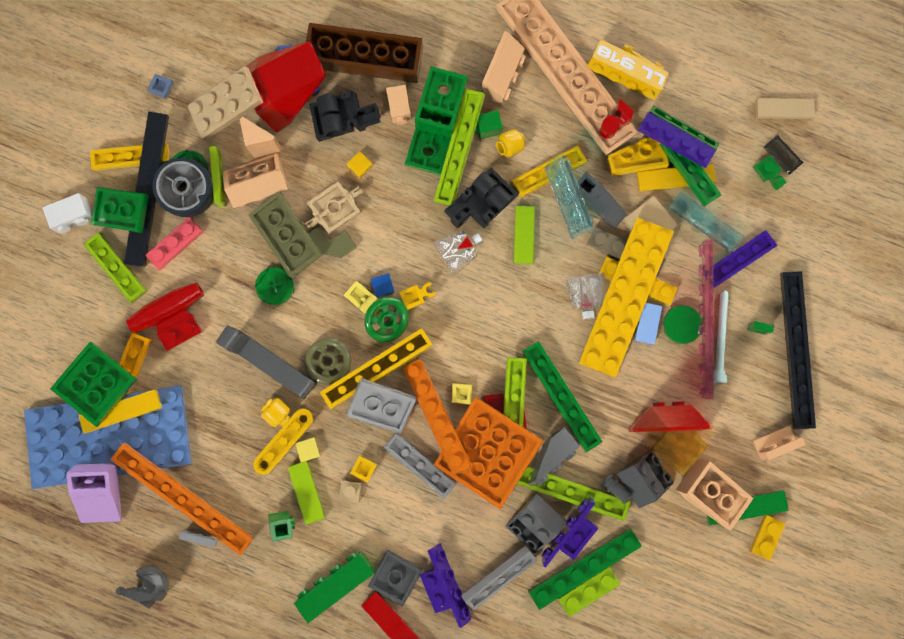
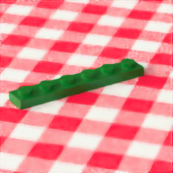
[522,341,603,453]
[528,528,642,610]

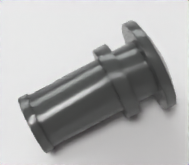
[600,473,633,504]

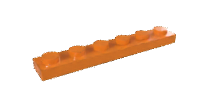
[403,359,472,475]

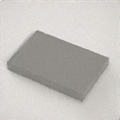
[345,378,416,434]

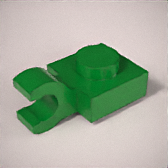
[753,155,787,191]

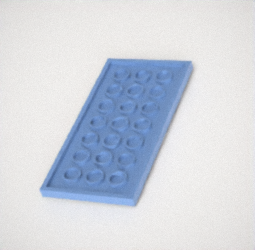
[24,386,192,489]

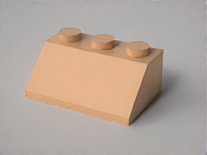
[482,31,526,105]
[223,153,288,208]

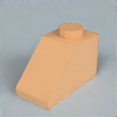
[386,85,411,125]

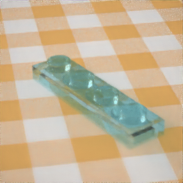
[668,191,744,253]

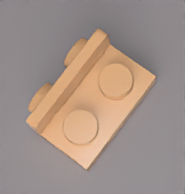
[753,426,806,460]

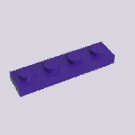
[637,112,716,168]
[701,230,778,289]

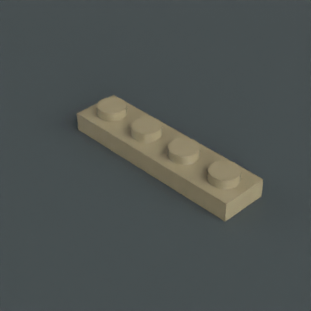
[586,227,666,277]

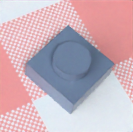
[147,74,174,100]

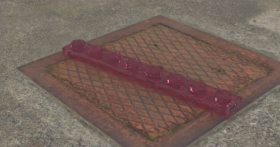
[698,240,714,399]

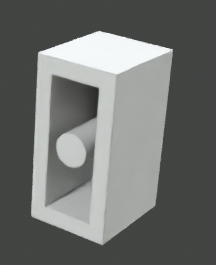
[42,193,92,233]

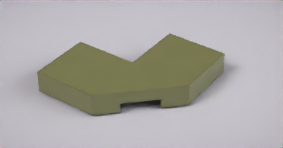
[308,226,357,258]

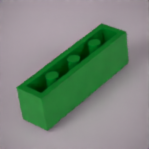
[293,551,376,624]

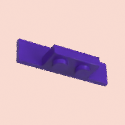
[541,496,598,568]
[420,543,472,628]

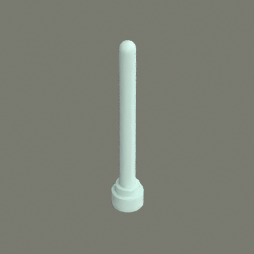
[710,290,728,384]

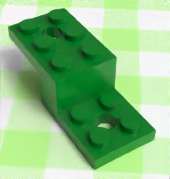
[405,66,468,176]

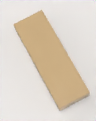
[755,98,815,119]

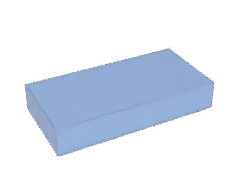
[634,303,662,345]

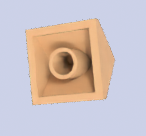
[240,117,282,158]

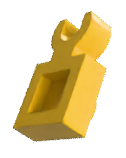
[399,282,436,310]

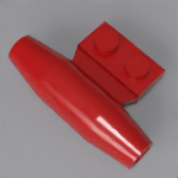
[126,282,204,351]

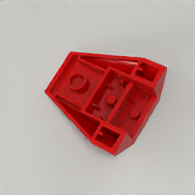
[246,41,326,133]
[629,401,713,432]

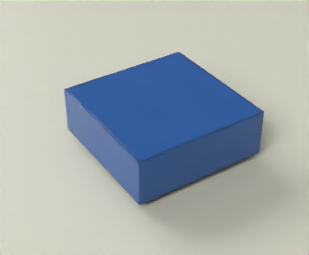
[371,274,395,298]

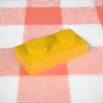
[749,515,785,561]

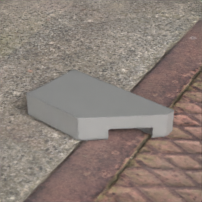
[179,529,217,548]

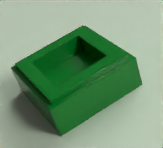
[747,321,774,335]

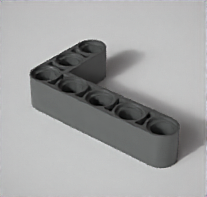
[216,325,316,399]

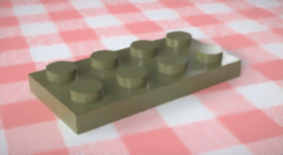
[248,192,323,278]

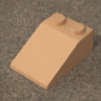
[675,458,753,531]

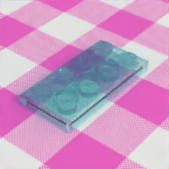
[544,155,594,239]

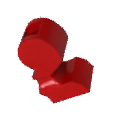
[599,99,635,139]

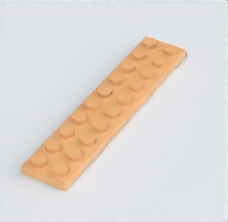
[496,0,638,156]

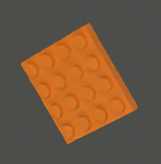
[434,397,544,510]

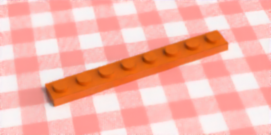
[110,443,254,556]

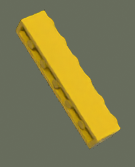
[320,328,433,410]

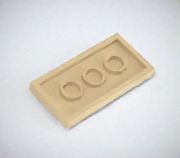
[187,67,263,140]

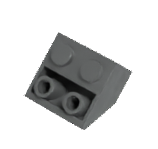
[617,449,674,508]
[506,493,566,554]

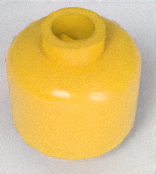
[496,129,525,157]
[260,398,290,427]

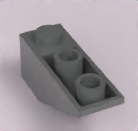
[571,172,627,229]
[528,427,580,486]

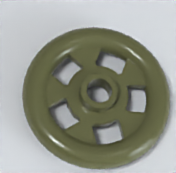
[305,338,352,385]

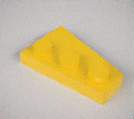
[607,137,669,176]

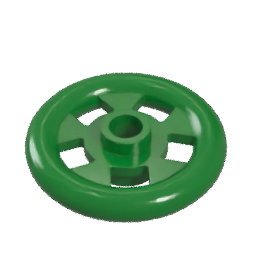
[364,297,409,342]

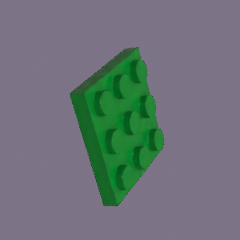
[50,342,138,427]

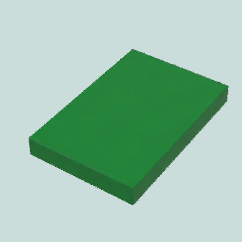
[90,187,149,233]

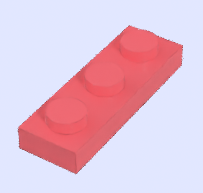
[145,217,204,270]

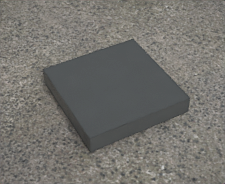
[368,549,422,606]

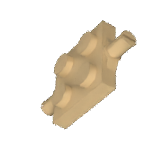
[305,181,363,235]

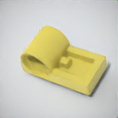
[344,281,382,317]

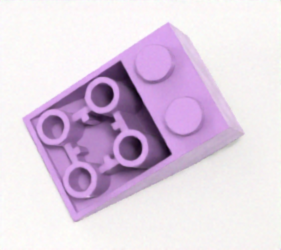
[66,463,122,523]

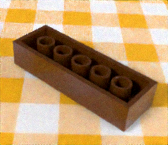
[306,23,423,83]

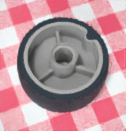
[152,158,214,217]

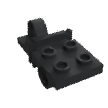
[309,89,381,142]
[444,168,518,228]

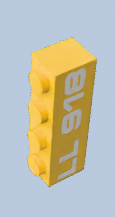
[587,39,669,100]

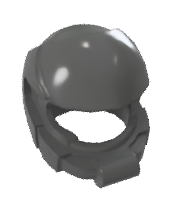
[116,565,169,609]

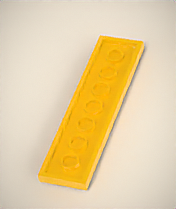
[578,217,674,378]

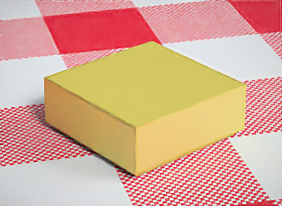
[451,383,472,405]
[295,437,321,462]

